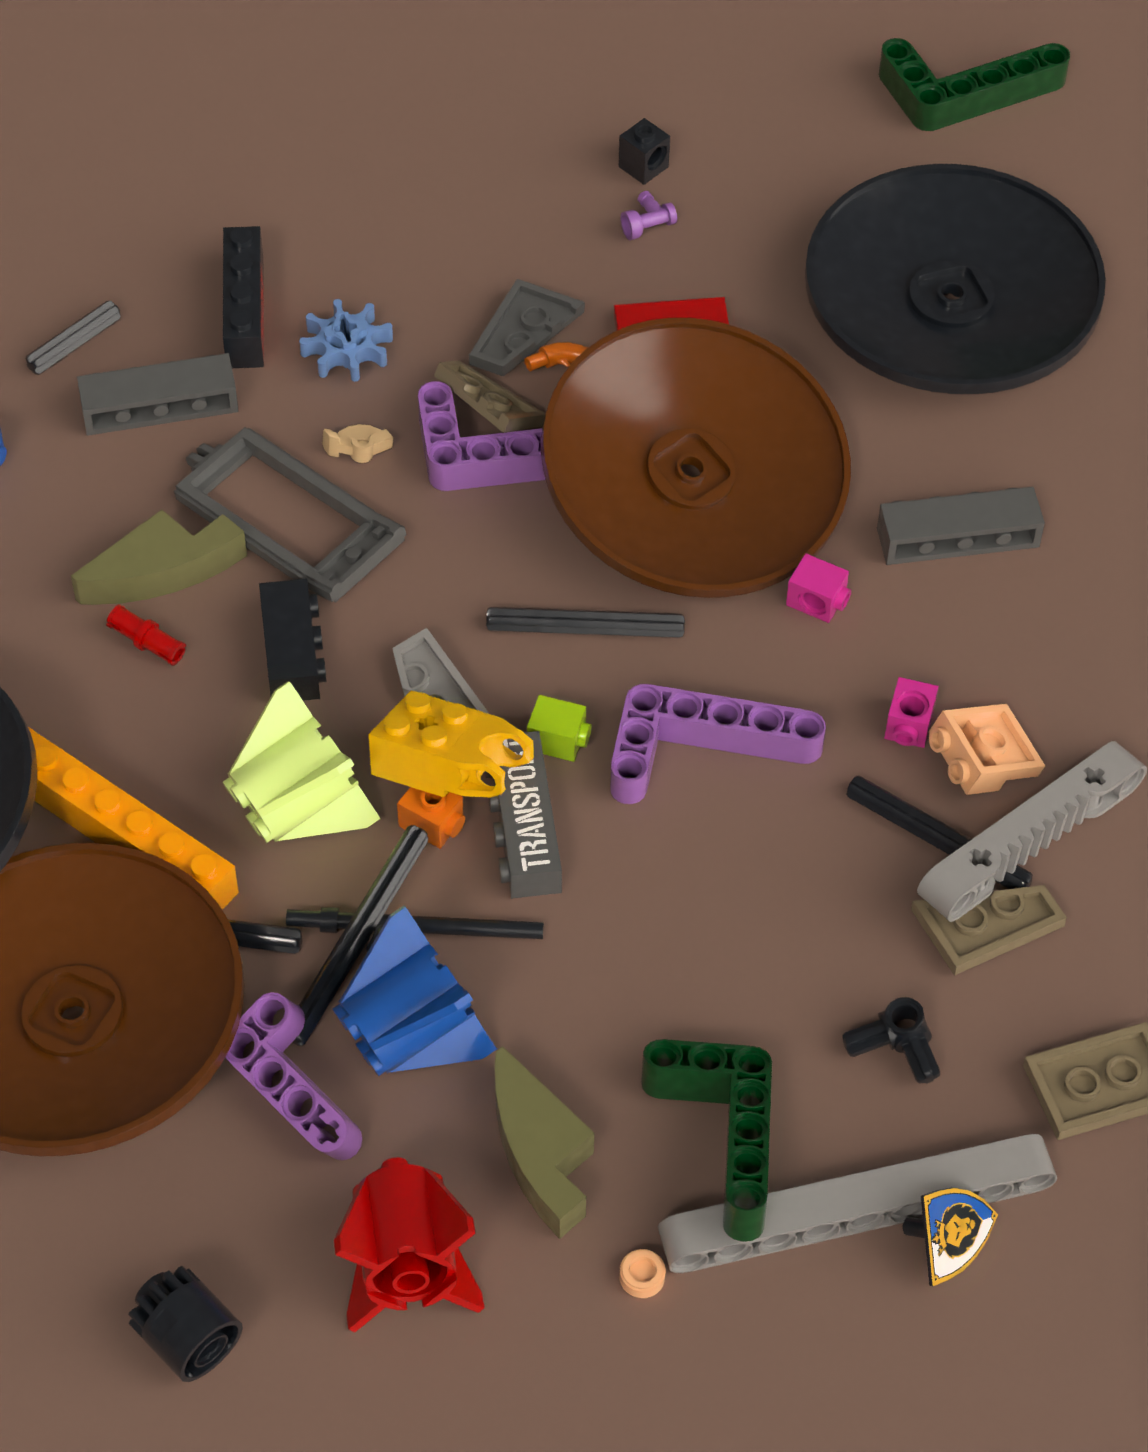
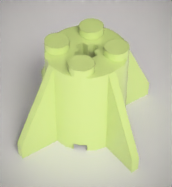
[222,681,381,843]

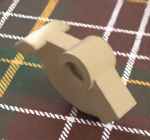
[322,424,393,463]

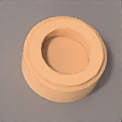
[619,1249,666,1298]

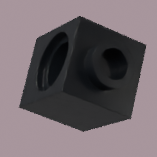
[618,118,670,185]

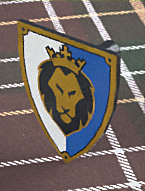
[902,1187,998,1286]

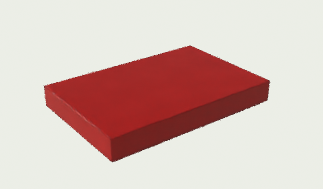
[614,297,729,331]

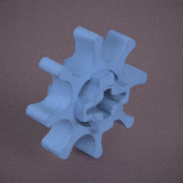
[299,299,393,382]

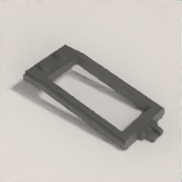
[174,427,407,602]

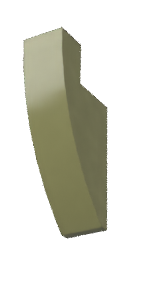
[71,510,247,605]
[495,1046,594,1239]

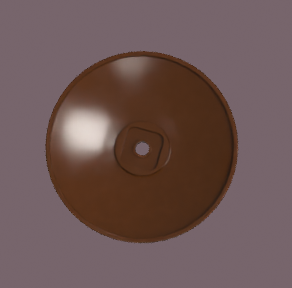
[541,318,851,598]
[0,843,245,1157]

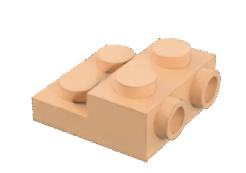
[929,704,1045,795]

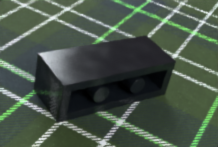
[259,578,327,701]

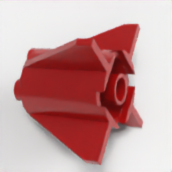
[334,1157,484,1332]

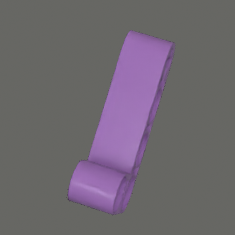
[226,992,362,1160]

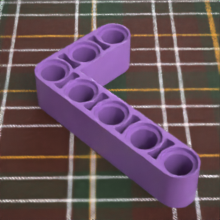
[418,381,545,491]
[610,684,826,804]

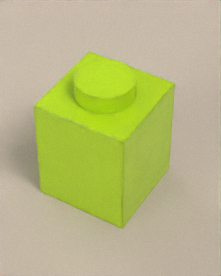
[527,695,592,762]

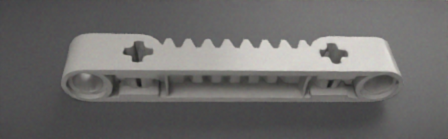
[917,741,1147,922]

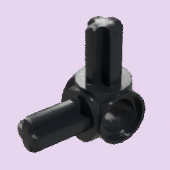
[842,997,940,1084]

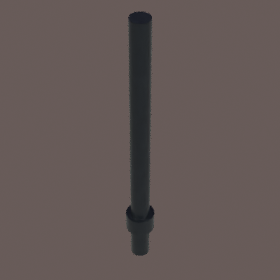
[286,907,544,939]

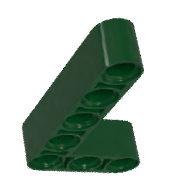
[879,38,1070,131]
[641,1039,772,1242]

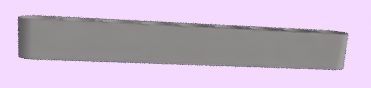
[658,1134,1057,1273]

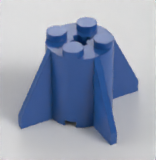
[332,906,497,1076]

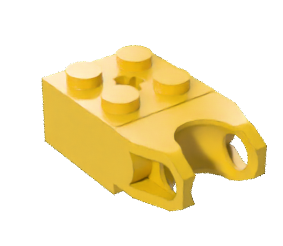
[368,690,534,798]

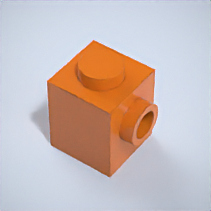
[397,787,465,849]

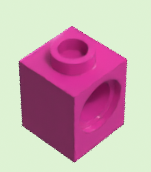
[786,554,851,623]
[884,677,939,748]

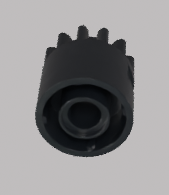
[128,1266,243,1382]

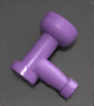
[620,191,677,240]

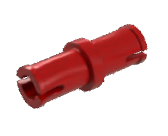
[106,604,186,666]

